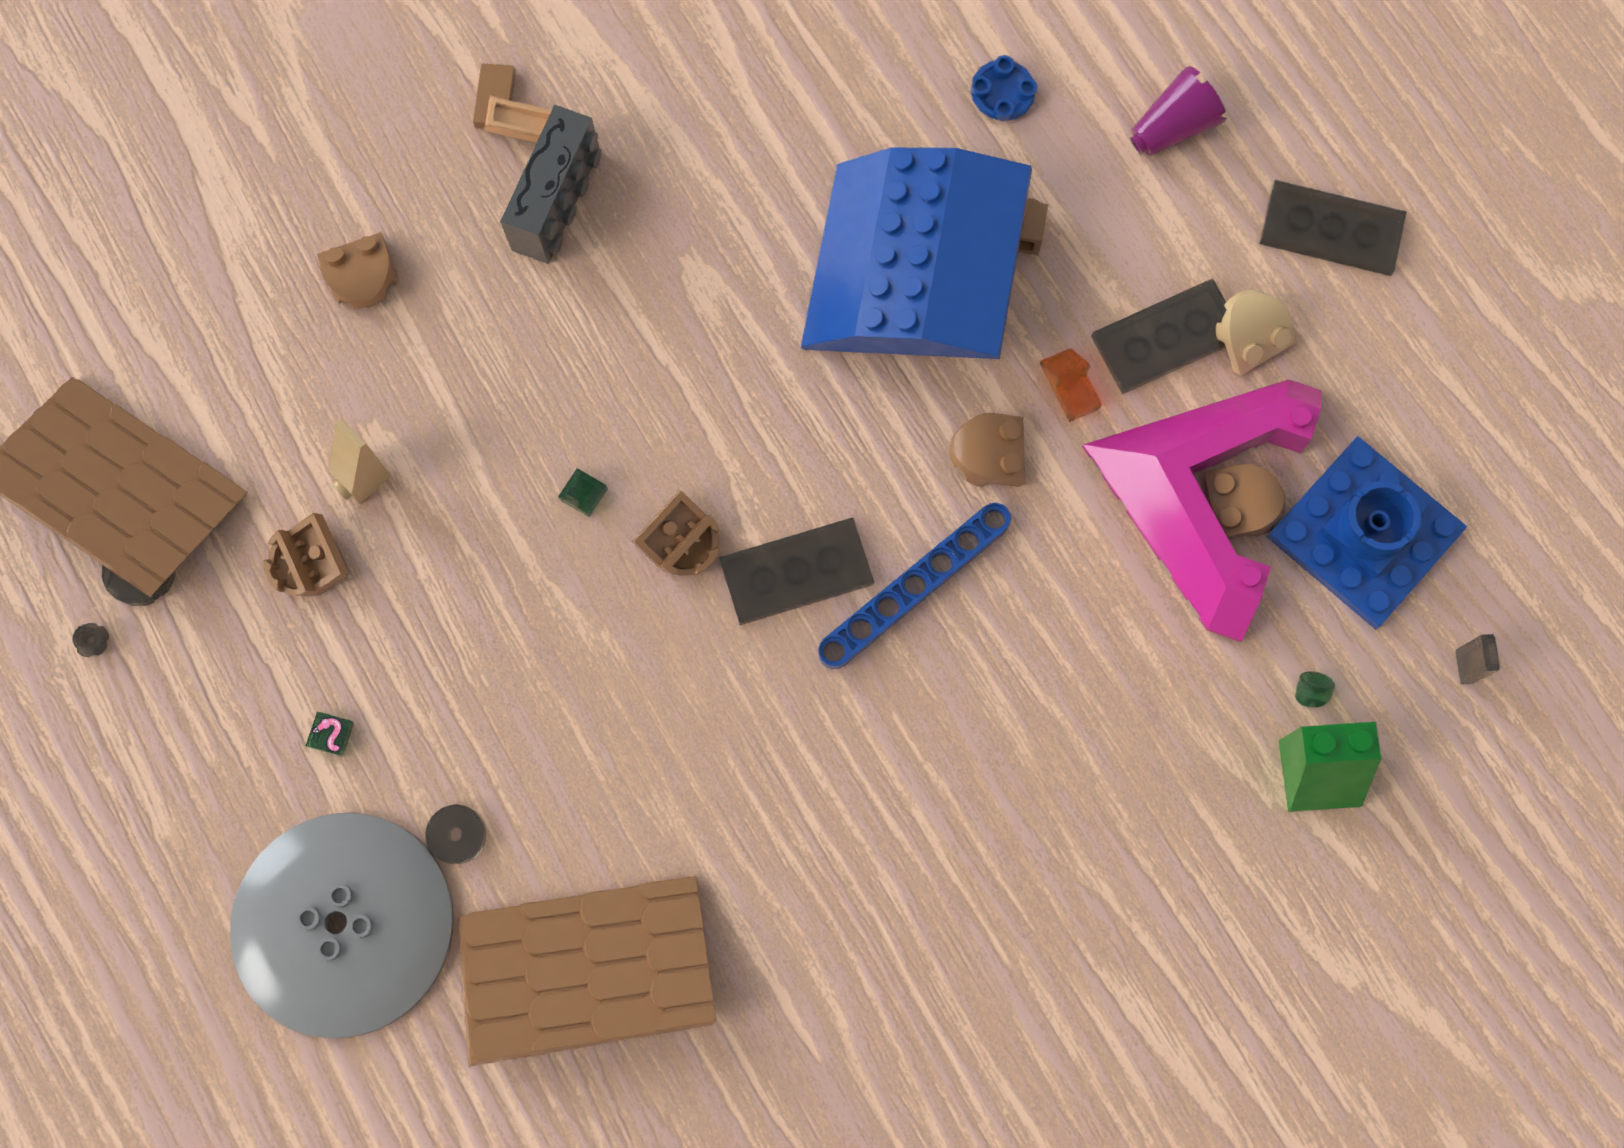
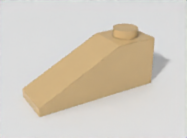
[328,419,391,504]

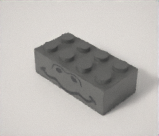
[500,105,602,264]

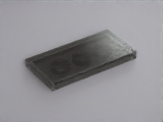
[1259,180,1407,276]
[1091,278,1227,394]
[719,517,874,625]

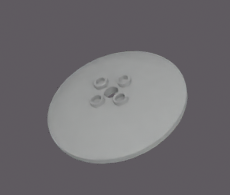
[230,813,454,1038]

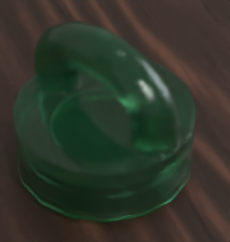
[1295,671,1335,708]

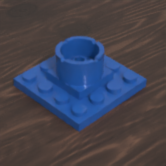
[1267,436,1467,630]

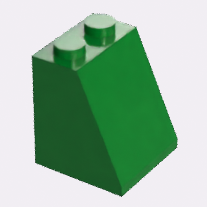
[1279,721,1382,812]

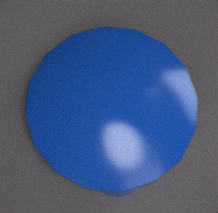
[971,55,1037,121]

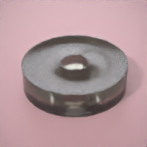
[425,804,486,865]

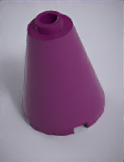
[1130,66,1227,156]

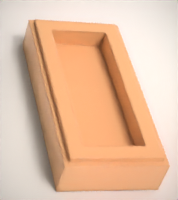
[484,96,552,143]

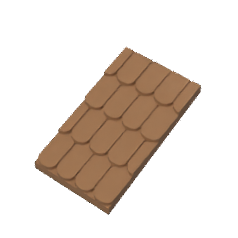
[0,377,248,597]
[458,876,716,1067]

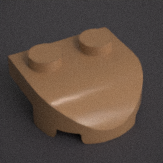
[317,232,397,309]
[950,413,1025,487]
[1204,464,1285,540]
[631,491,720,576]
[263,513,350,597]

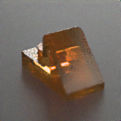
[1039,348,1102,422]

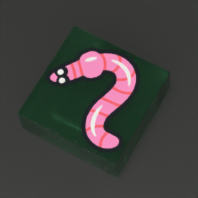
[305,711,354,757]

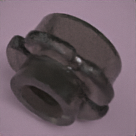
[72,623,109,657]

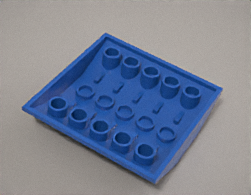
[801,147,1032,359]

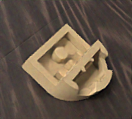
[1216,289,1297,375]

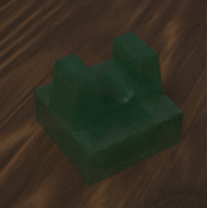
[558,468,608,517]

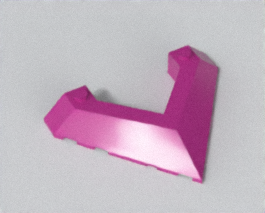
[1082,379,1322,642]

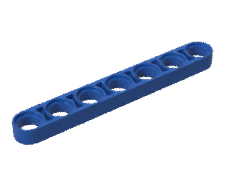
[818,503,1011,669]

